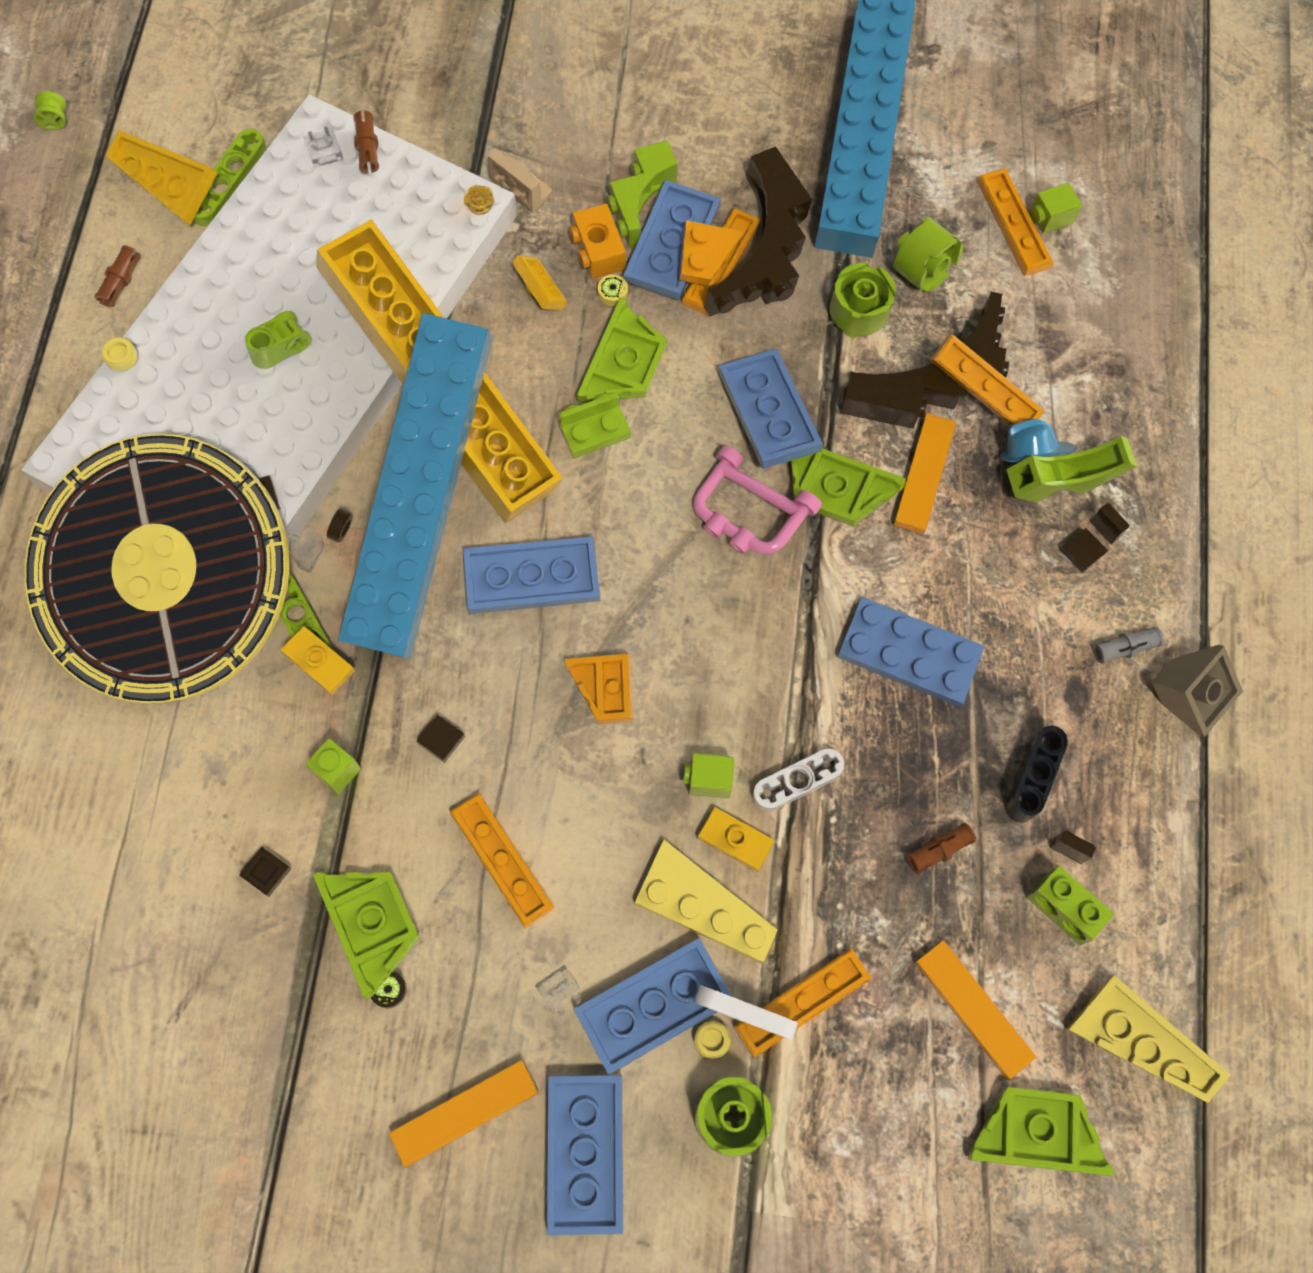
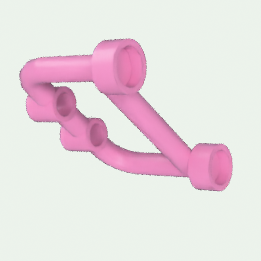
[693,445,822,555]

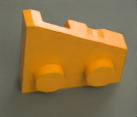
[679,220,743,285]
[565,653,633,724]

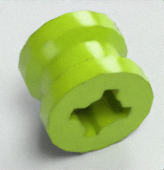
[34,91,66,130]

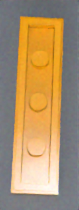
[977,168,1054,276]
[682,208,761,316]
[930,334,1045,426]
[893,413,957,535]
[450,793,554,929]
[915,940,1037,1080]
[733,948,872,1058]
[389,1060,539,1168]

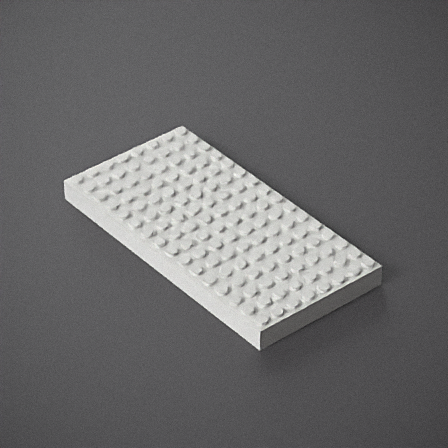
[21,94,517,550]

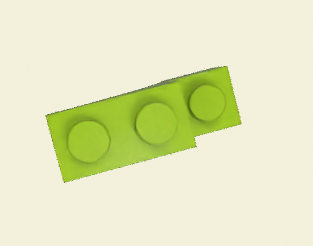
[606,140,678,248]
[1006,436,1137,503]

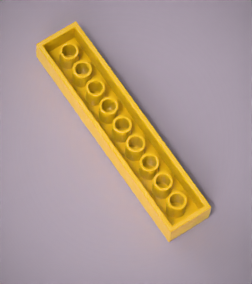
[316,219,563,524]

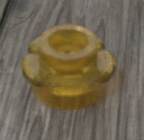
[464,185,494,215]

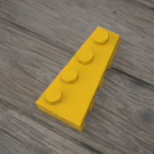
[105,130,218,226]

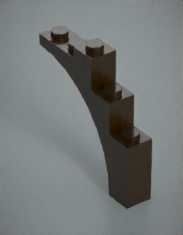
[704,146,813,317]
[840,292,1009,429]

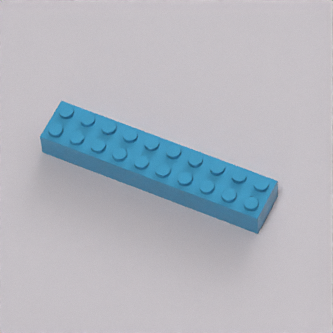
[814,0,916,258]
[338,313,493,658]

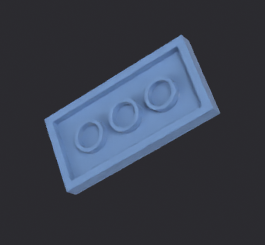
[623,180,721,301]
[719,348,823,469]
[463,536,600,614]
[837,597,985,708]
[574,938,732,1075]
[547,1075,623,1235]

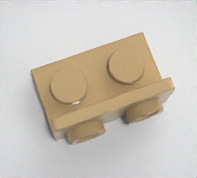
[488,149,552,212]

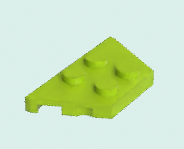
[577,297,667,402]
[791,448,906,527]
[313,872,420,1000]
[968,1087,1114,1176]

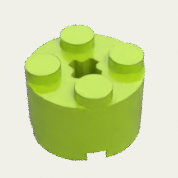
[892,217,964,292]
[829,263,896,338]
[695,1077,772,1156]

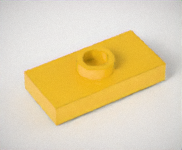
[512,255,568,311]
[280,626,355,696]
[697,807,775,872]

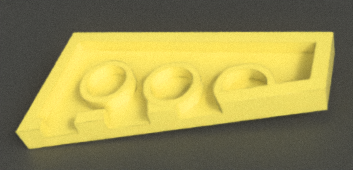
[634,840,778,964]
[1067,975,1231,1103]

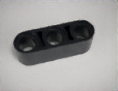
[1005,725,1068,823]

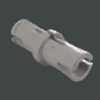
[1093,626,1164,664]

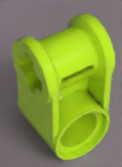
[245,311,312,369]

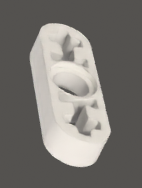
[752,749,844,812]
[693,985,798,1040]

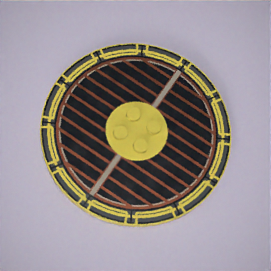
[25,434,289,703]

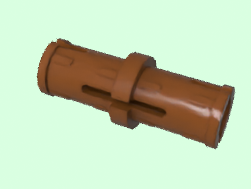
[353,110,379,173]
[94,245,141,308]
[906,823,976,874]

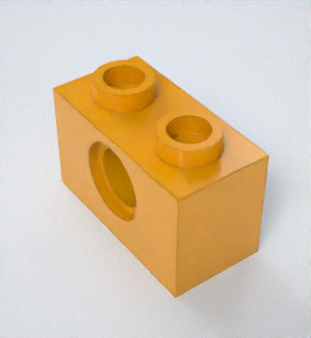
[569,203,626,279]

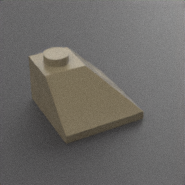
[1152,644,1243,737]

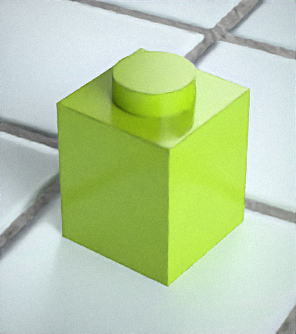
[1030,182,1083,234]
[305,738,361,795]
[683,753,734,798]

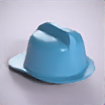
[1000,419,1077,462]

